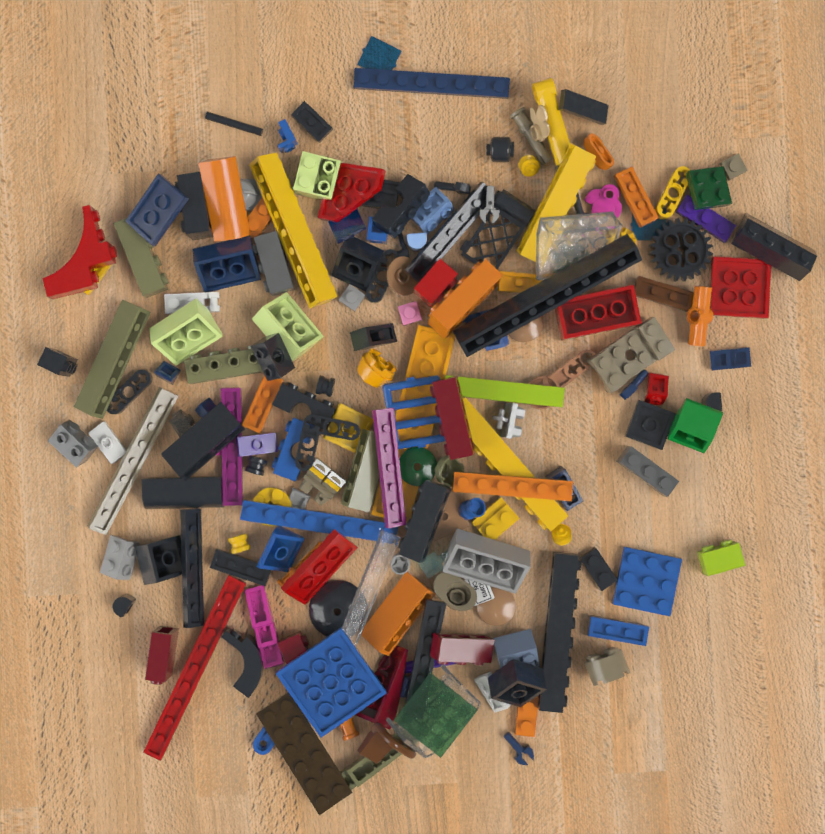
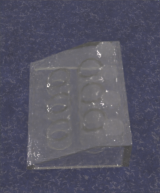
[536,212,622,280]

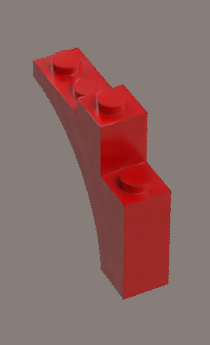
[42,205,118,300]

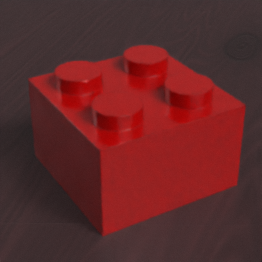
[414,259,458,308]

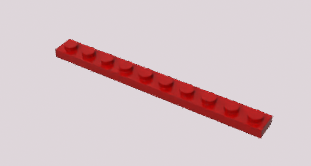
[143,575,247,761]

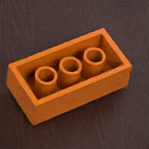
[428,259,503,340]

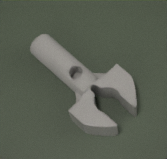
[480,186,500,224]

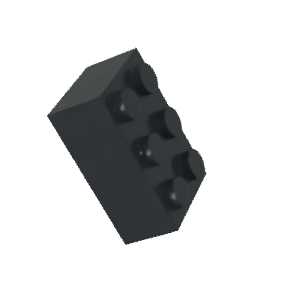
[175,172,213,240]

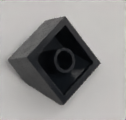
[331,234,384,292]
[135,535,182,585]

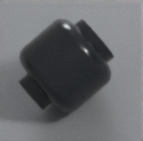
[486,137,514,163]

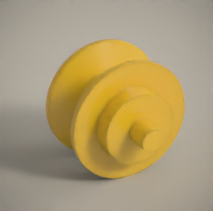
[518,155,540,177]
[552,524,572,546]

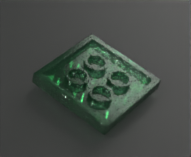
[394,672,478,758]

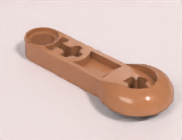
[528,349,595,410]

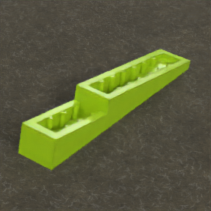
[445,375,565,408]

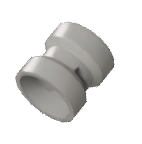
[390,553,410,575]

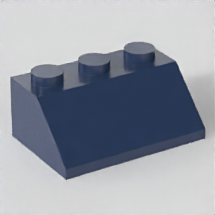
[193,236,261,293]

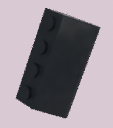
[731,213,817,281]

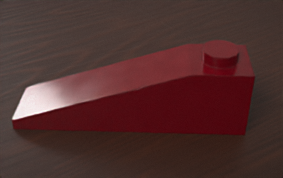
[355,646,408,730]

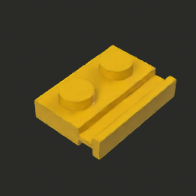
[472,497,520,540]

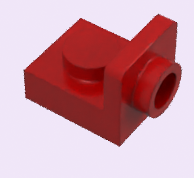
[644,373,669,405]

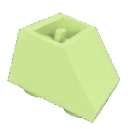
[293,151,341,200]

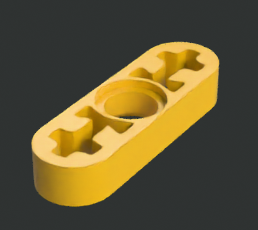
[655,166,690,220]

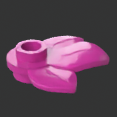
[585,184,622,220]

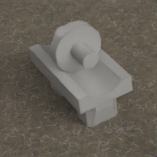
[492,402,525,439]

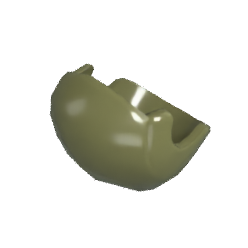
[434,456,464,487]

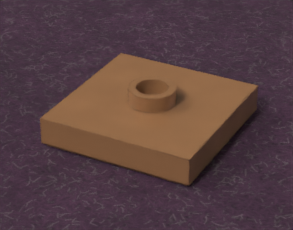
[433,491,470,542]

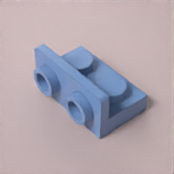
[412,187,455,234]

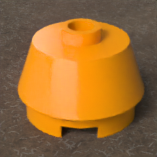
[357,348,396,388]

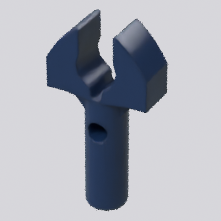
[620,369,649,400]
[504,732,534,765]

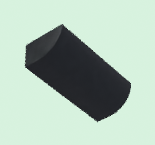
[161,402,245,481]
[141,476,224,509]

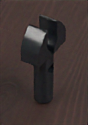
[434,181,471,195]

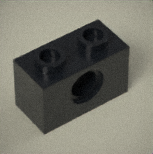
[251,333,295,381]
[37,347,78,377]

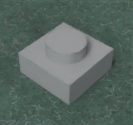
[339,284,366,311]

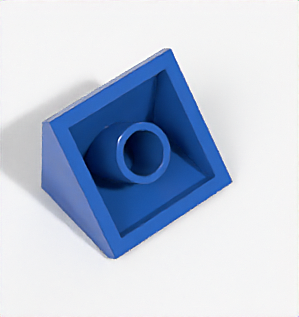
[257,526,305,572]

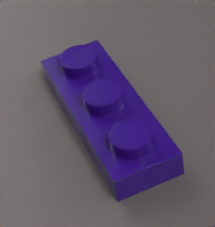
[675,195,736,243]

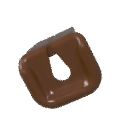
[357,723,416,764]

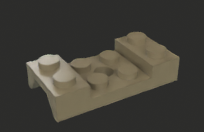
[587,317,675,393]

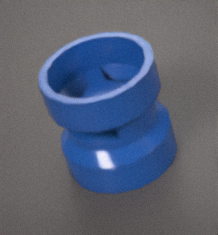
[459,498,486,520]

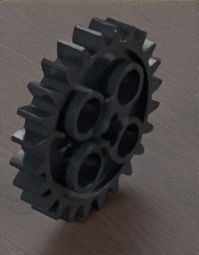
[648,218,713,282]

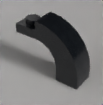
[222,628,264,698]

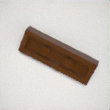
[634,276,694,312]

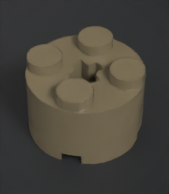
[585,647,630,686]

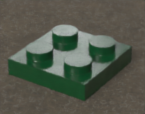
[686,166,732,210]

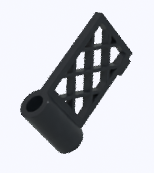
[460,189,536,270]

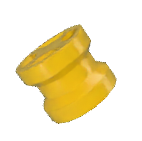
[228,533,251,554]

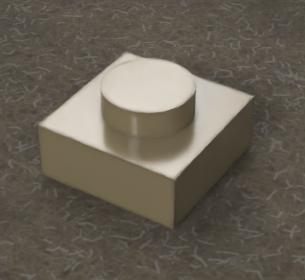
[720,153,748,181]

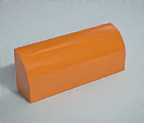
[198,156,251,242]
[359,572,436,656]

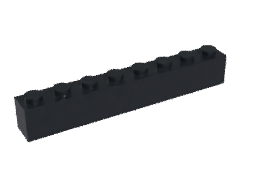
[538,551,581,713]

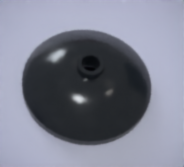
[309,580,367,637]

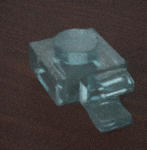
[419,550,448,578]

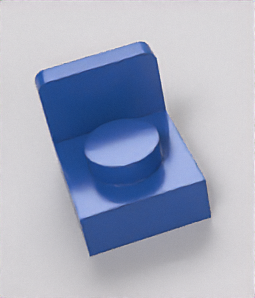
[277,119,298,153]

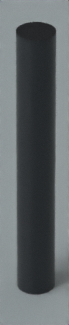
[205,111,263,136]

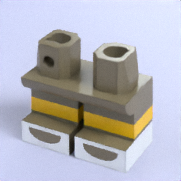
[299,458,347,506]

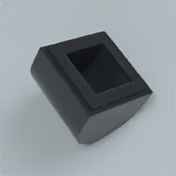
[701,392,722,411]
[112,594,136,617]

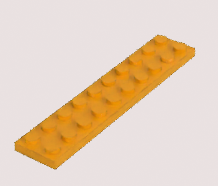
[371,325,455,523]

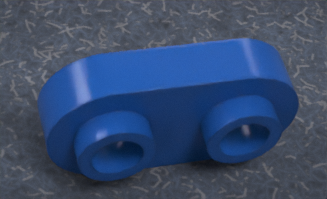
[253,726,275,755]

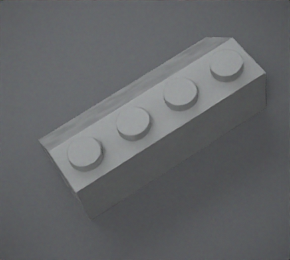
[442,529,531,594]

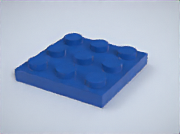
[612,547,682,616]

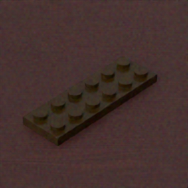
[256,692,353,815]

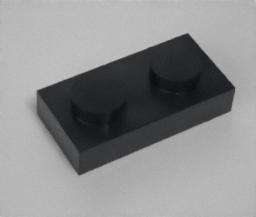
[291,101,333,143]
[579,547,618,591]

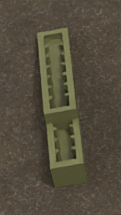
[340,723,421,790]

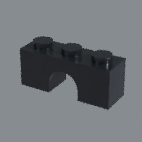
[372,174,430,239]
[272,382,336,429]

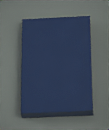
[125,173,189,246]

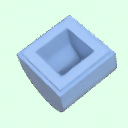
[407,233,427,252]

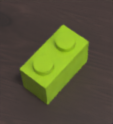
[697,539,746,576]

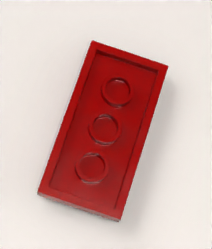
[281,529,358,605]

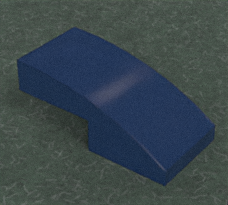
[710,347,751,371]

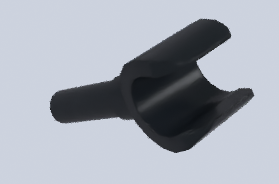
[397,233,410,258]

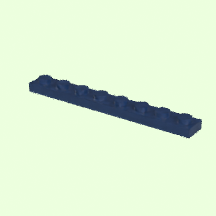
[353,68,510,99]

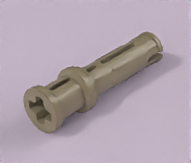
[510,107,553,165]

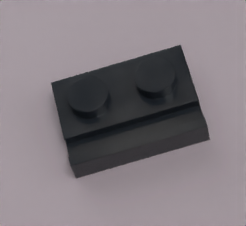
[361,180,400,209]

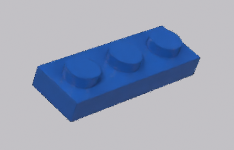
[587,616,649,646]

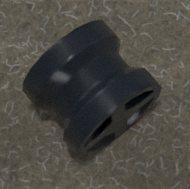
[316,375,335,397]
[245,456,268,476]

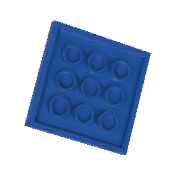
[276,627,387,738]

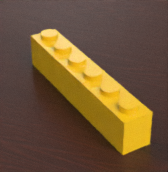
[517,144,596,264]

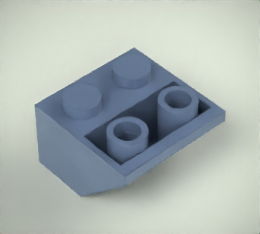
[493,629,540,668]

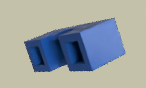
[272,418,315,481]

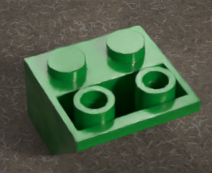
[668,398,723,454]

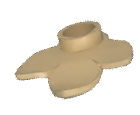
[530,105,550,142]

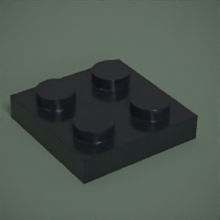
[624,400,676,450]

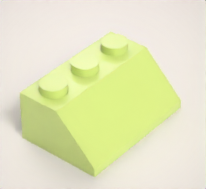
[252,292,324,362]
[149,298,223,366]

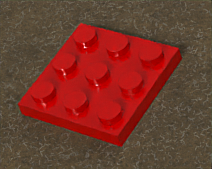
[710,256,771,319]

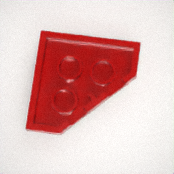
[317,163,386,223]

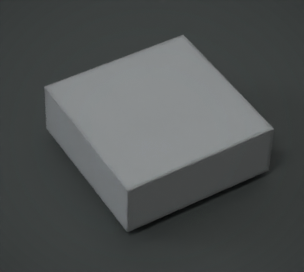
[289,488,311,509]

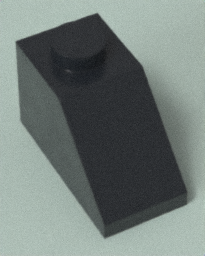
[350,323,397,351]

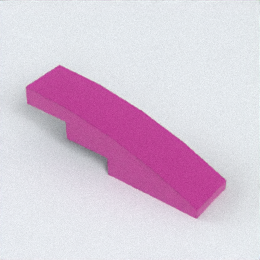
[245,585,284,669]

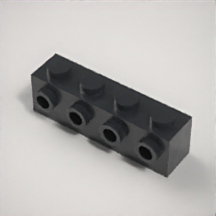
[398,480,452,563]

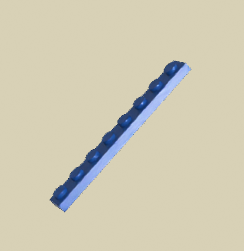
[240,500,398,544]

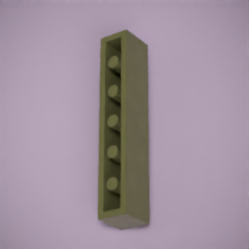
[74,299,151,419]

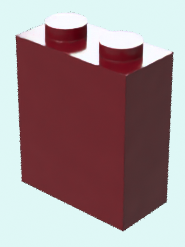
[145,626,179,685]

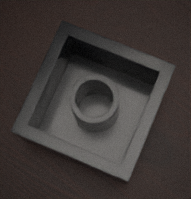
[488,659,547,707]

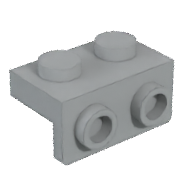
[100,535,140,580]

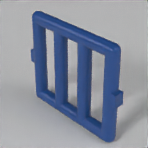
[382,375,446,449]

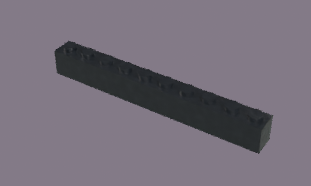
[453,234,642,357]

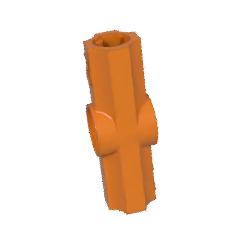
[687,286,713,346]

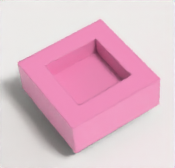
[398,301,422,326]

